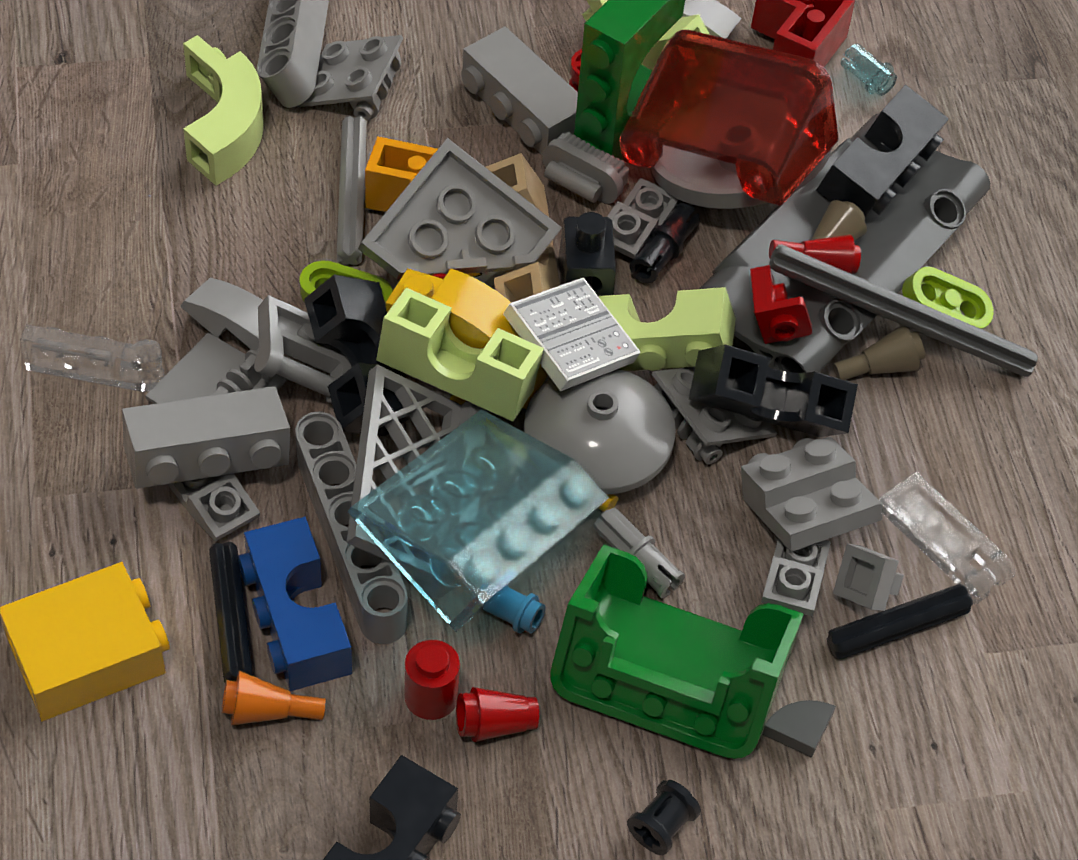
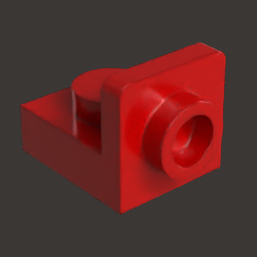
[750,265,812,344]

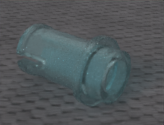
[841,43,897,96]

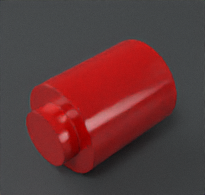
[404,640,460,720]

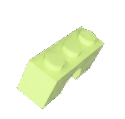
[376,287,544,421]
[598,287,736,371]

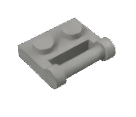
[254,295,352,404]

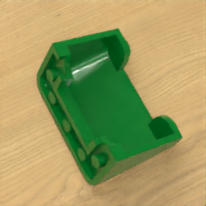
[550,544,804,759]

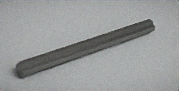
[769,244,1038,377]

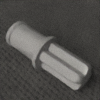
[594,508,685,599]

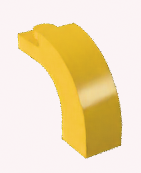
[385,268,548,409]

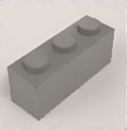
[461,26,578,155]
[122,386,290,489]

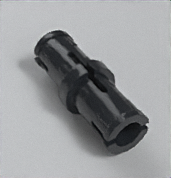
[629,203,700,284]

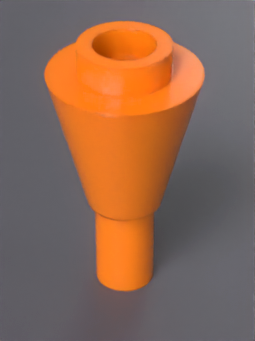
[222,671,326,725]

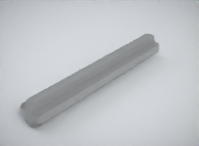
[337,116,367,266]

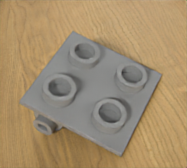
[297,35,403,121]
[145,332,287,404]
[652,367,777,464]

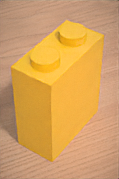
[0,562,170,722]

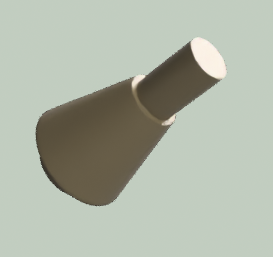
[811,200,867,241]
[833,325,925,380]

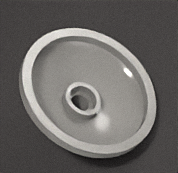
[524,369,676,494]

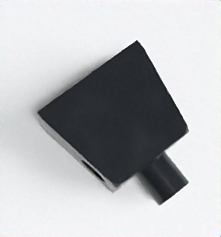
[559,212,616,296]

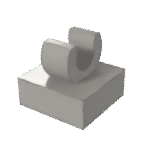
[833,544,904,611]

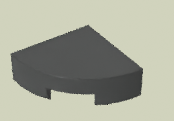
[762,700,836,757]

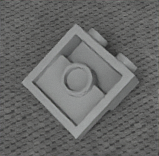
[741,436,882,552]

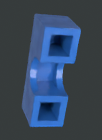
[238,516,352,691]

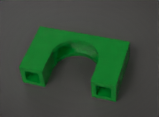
[574,0,685,161]

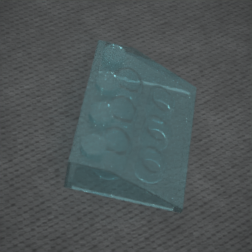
[347,409,609,632]

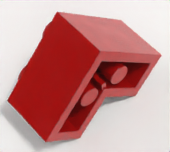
[751,0,855,89]

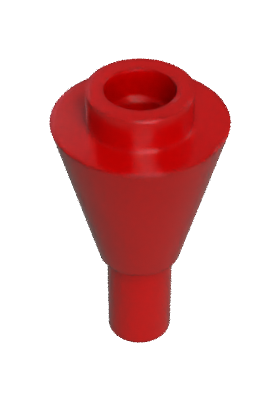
[769,235,861,274]

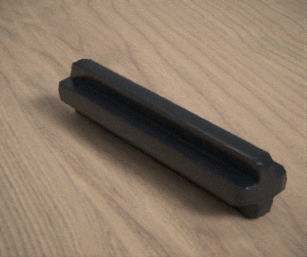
[209,541,253,683]
[826,584,973,659]

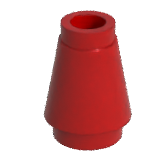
[456,687,539,742]

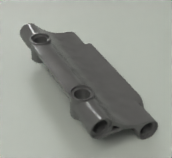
[699,114,991,373]

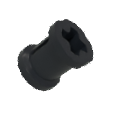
[627,780,701,855]

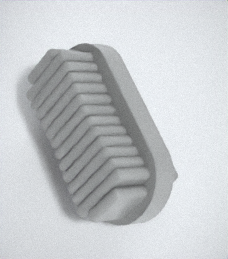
[542,132,629,204]

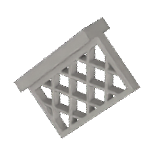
[346,364,487,596]

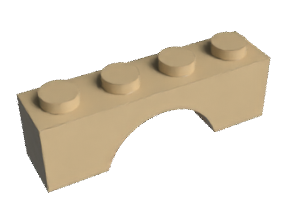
[486,153,560,303]

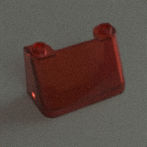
[620,30,839,206]

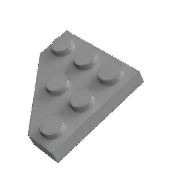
[358,138,562,279]

